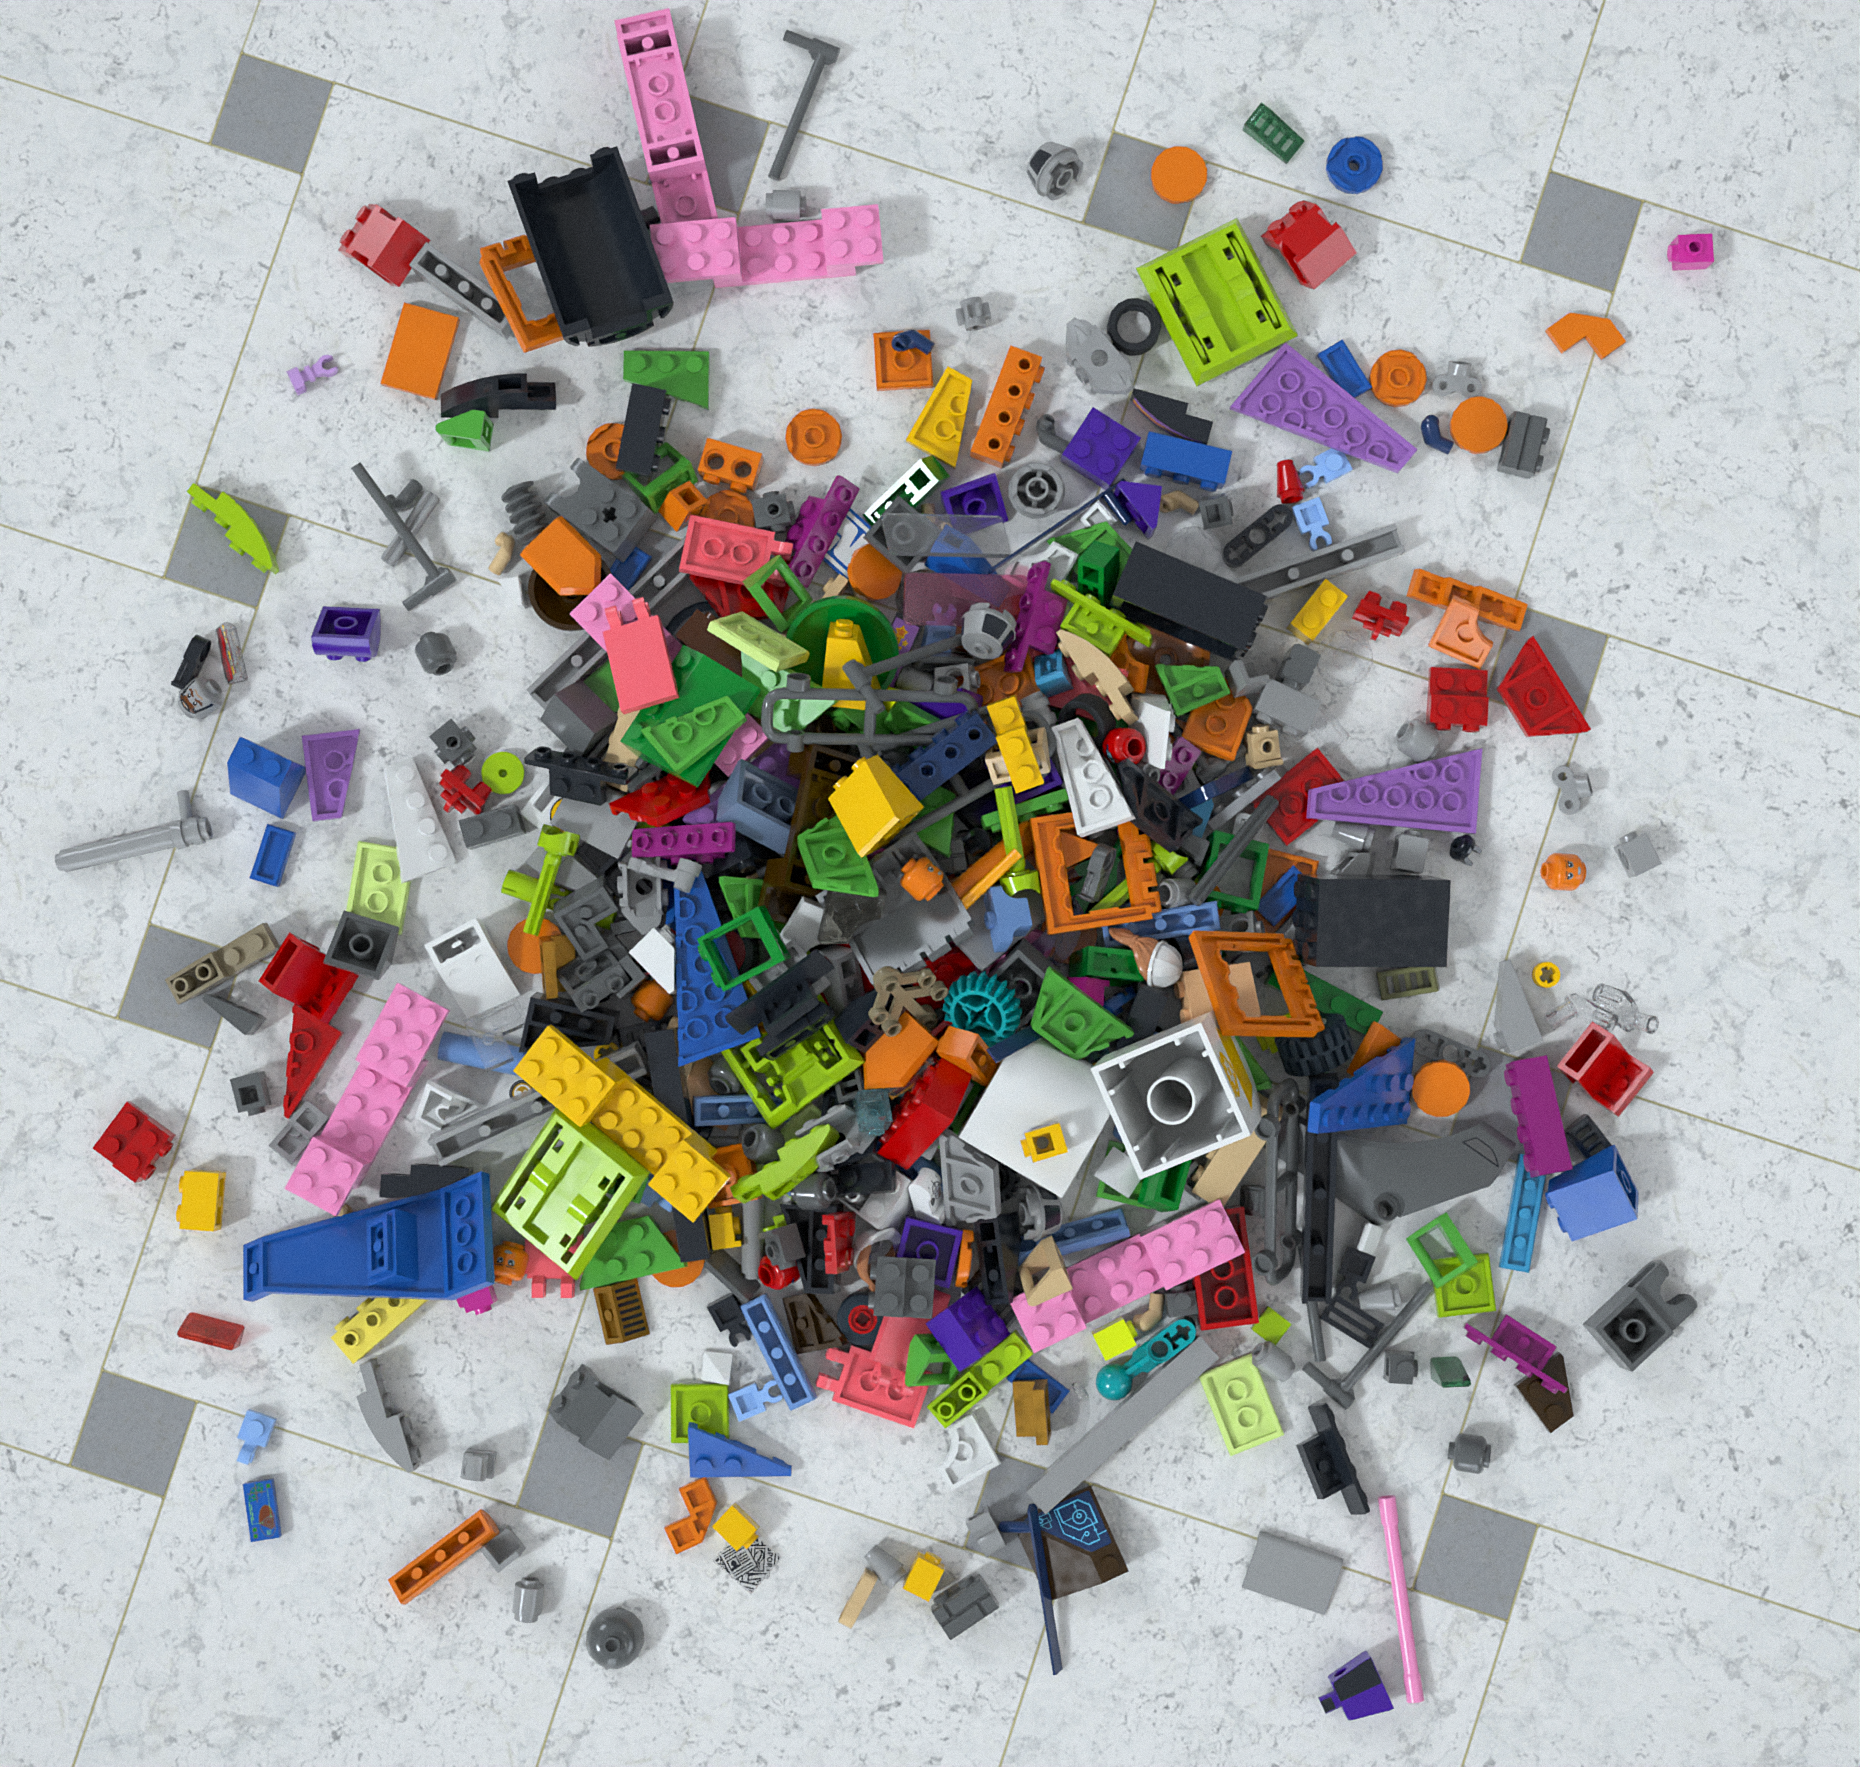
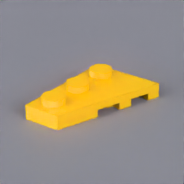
[906,366,972,469]

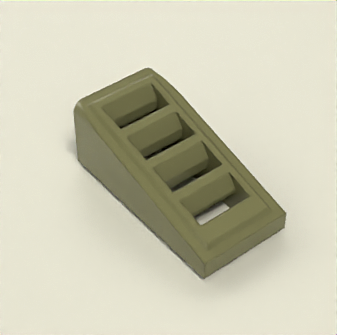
[1376,967,1440,1001]

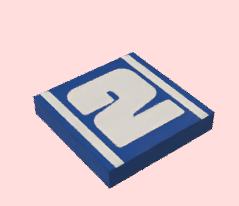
[823,508,871,579]

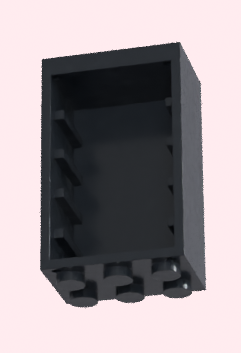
[1108,541,1268,662]
[1292,874,1451,967]

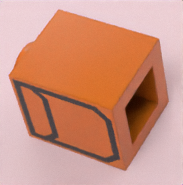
[658,481,708,532]

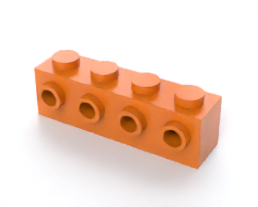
[970,345,1045,469]

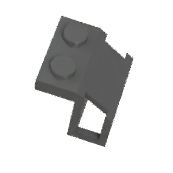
[548,1363,644,1460]

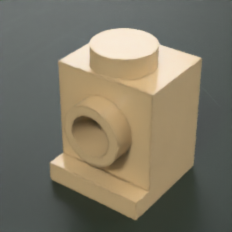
[1243,724,1283,769]

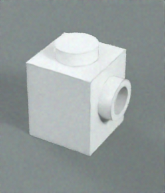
[1094,1146,1141,1198]

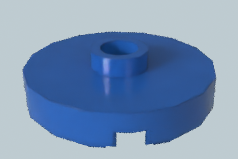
[1326,136,1383,194]
[1103,985,1136,1016]

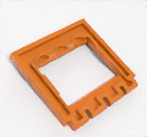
[479,234,564,353]
[1029,812,1162,935]
[1188,930,1325,1037]

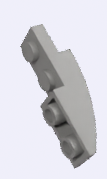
[356,1359,421,1473]

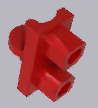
[1352,591,1410,641]
[439,764,492,815]

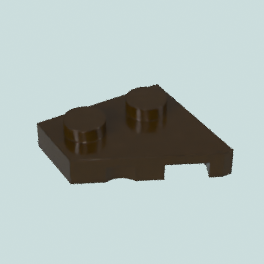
[782,1293,848,1355]
[1514,1352,1574,1433]

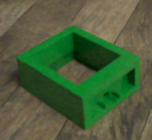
[1198,830,1269,915]
[697,905,792,992]
[1068,946,1143,988]

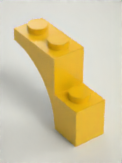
[987,694,1044,793]

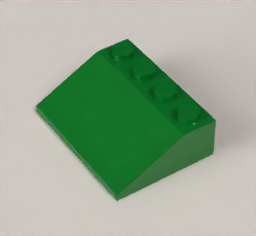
[620,645,761,787]

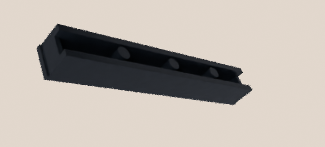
[644,1027,714,1263]
[1300,1073,1339,1304]

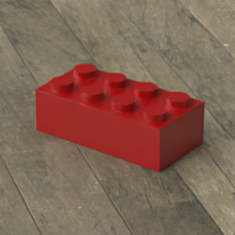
[878,1058,972,1170]
[1183,1205,1259,1331]

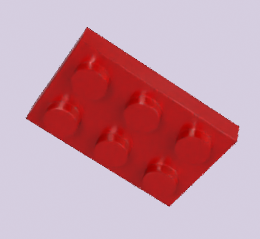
[1251,747,1345,846]

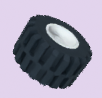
[1274,1013,1355,1077]

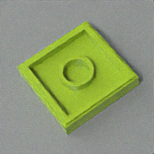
[1432,1252,1496,1318]
[671,1383,729,1443]

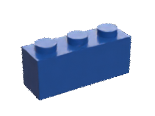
[1139,431,1232,492]

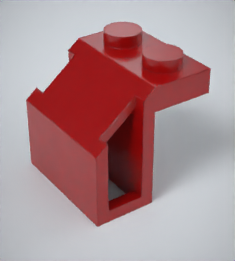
[1261,200,1357,290]
[338,204,431,287]
[258,932,359,1024]
[1557,1021,1654,1117]

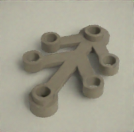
[868,966,949,1037]

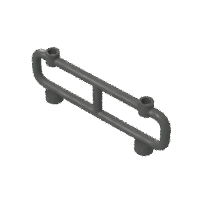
[761,673,979,752]
[882,710,1057,849]
[1251,1078,1306,1286]

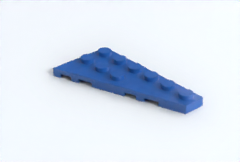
[674,871,762,1067]
[1307,1037,1415,1134]

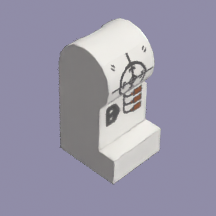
[908,1167,945,1225]

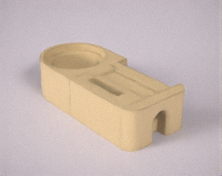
[838,1568,878,1629]

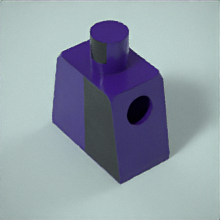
[1318,1651,1394,1720]

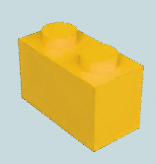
[1286,579,1348,645]
[176,1169,226,1232]

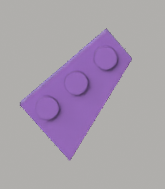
[302,729,360,822]

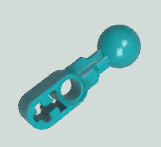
[1096,1316,1197,1401]

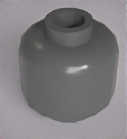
[415,632,457,676]
[707,1054,743,1095]
[741,1124,785,1165]
[791,1172,836,1210]
[1448,1433,1491,1474]

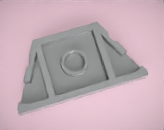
[939,1128,1001,1227]

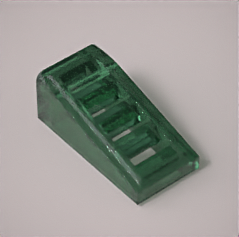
[1243,102,1304,164]

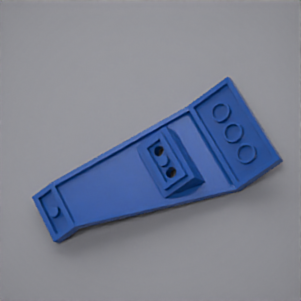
[243,1171,495,1302]

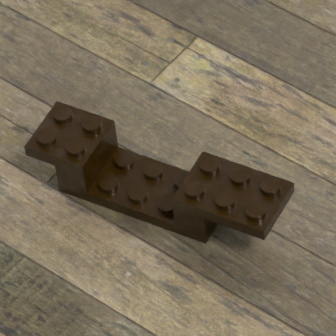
[758,706,860,925]

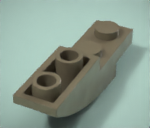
[165,923,280,1005]

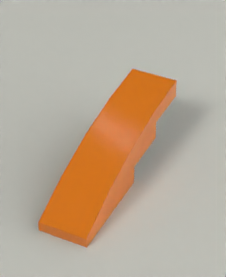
[1406,568,1528,631]

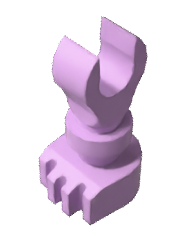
[286,355,338,395]

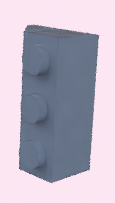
[716,759,798,855]

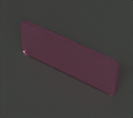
[903,572,1027,626]

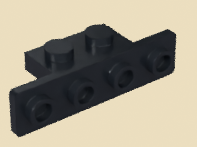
[524,746,639,806]
[725,949,834,1037]
[1296,1403,1370,1515]

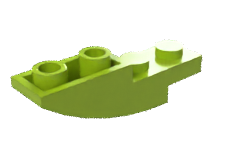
[186,483,279,575]
[730,1124,840,1204]
[927,1329,1034,1429]

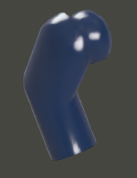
[891,330,935,355]
[1420,415,1454,455]

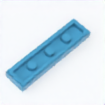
[1499,1153,1546,1273]

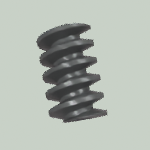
[501,481,549,545]

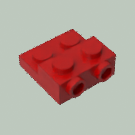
[1426,667,1489,733]
[92,1101,176,1183]

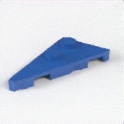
[688,1422,792,1478]

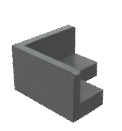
[553,876,618,961]
[606,933,652,1000]

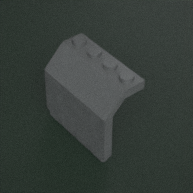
[816,831,976,987]

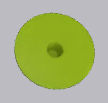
[481,752,524,794]

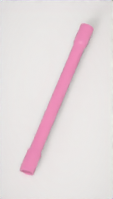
[1378,1495,1424,1703]

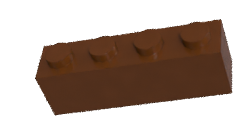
[675,609,742,677]

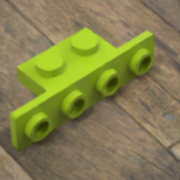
[1050,578,1153,658]

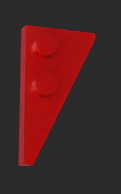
[283,1004,344,1119]

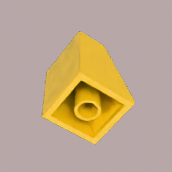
[822,619,881,710]
[828,754,924,858]

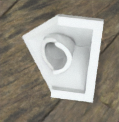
[415,1079,486,1131]

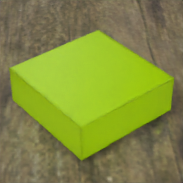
[1250,1305,1291,1345]

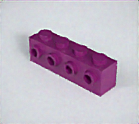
[1504,1055,1573,1178]

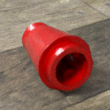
[1276,459,1305,504]

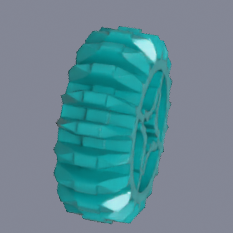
[942,971,1023,1047]

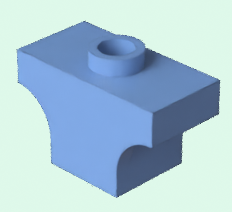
[983,886,1033,953]

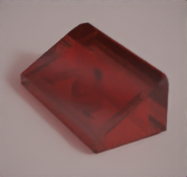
[177,1312,245,1351]

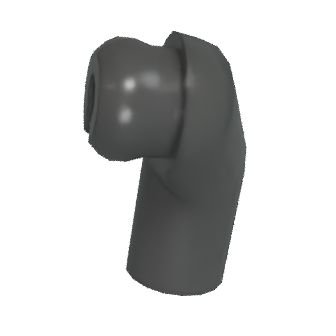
[1036,414,1069,454]
[386,479,423,513]

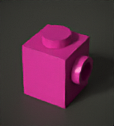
[1667,233,1714,271]
[456,1285,498,1315]

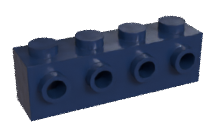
[890,709,997,801]

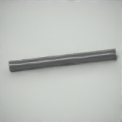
[1298,1246,1326,1362]

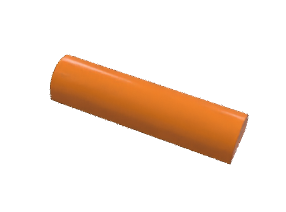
[951,822,1034,899]
[388,1509,500,1605]

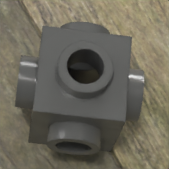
[751,491,796,534]
[429,719,477,767]

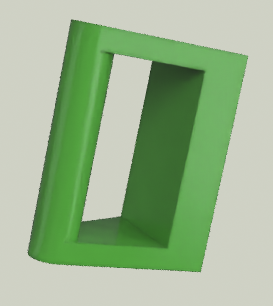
[435,410,494,452]
[622,442,698,514]
[742,555,813,633]
[1406,1212,1478,1289]
[905,1333,959,1387]

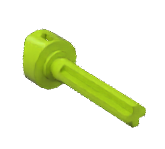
[994,786,1041,897]
[523,824,580,936]
[1088,840,1188,913]

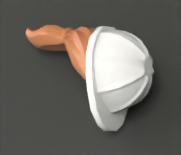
[1109,927,1183,990]
[852,1228,901,1291]

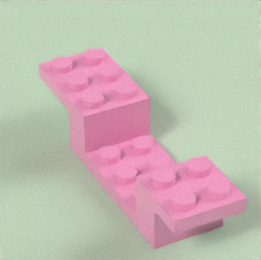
[614,8,718,224]
[650,204,884,288]
[570,573,769,777]
[285,983,450,1216]
[1010,1199,1245,1353]

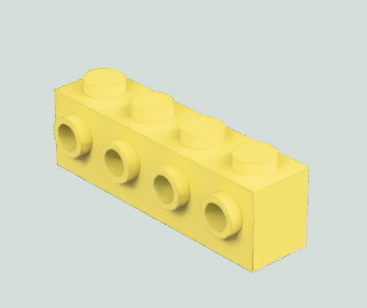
[331,1297,428,1364]

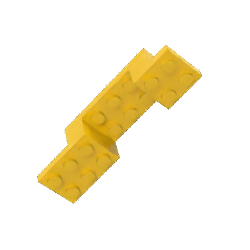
[513,1024,731,1222]

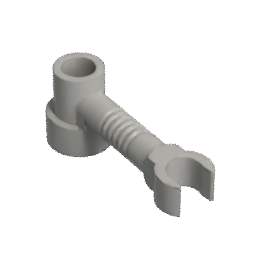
[627,857,702,893]

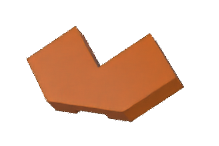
[1545,312,1626,360]
[664,1477,718,1554]

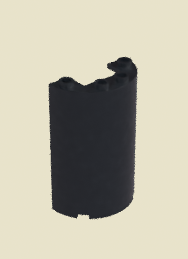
[507,146,674,347]

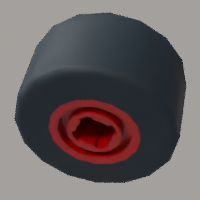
[837,1291,884,1345]

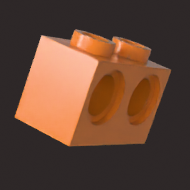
[698,438,764,493]

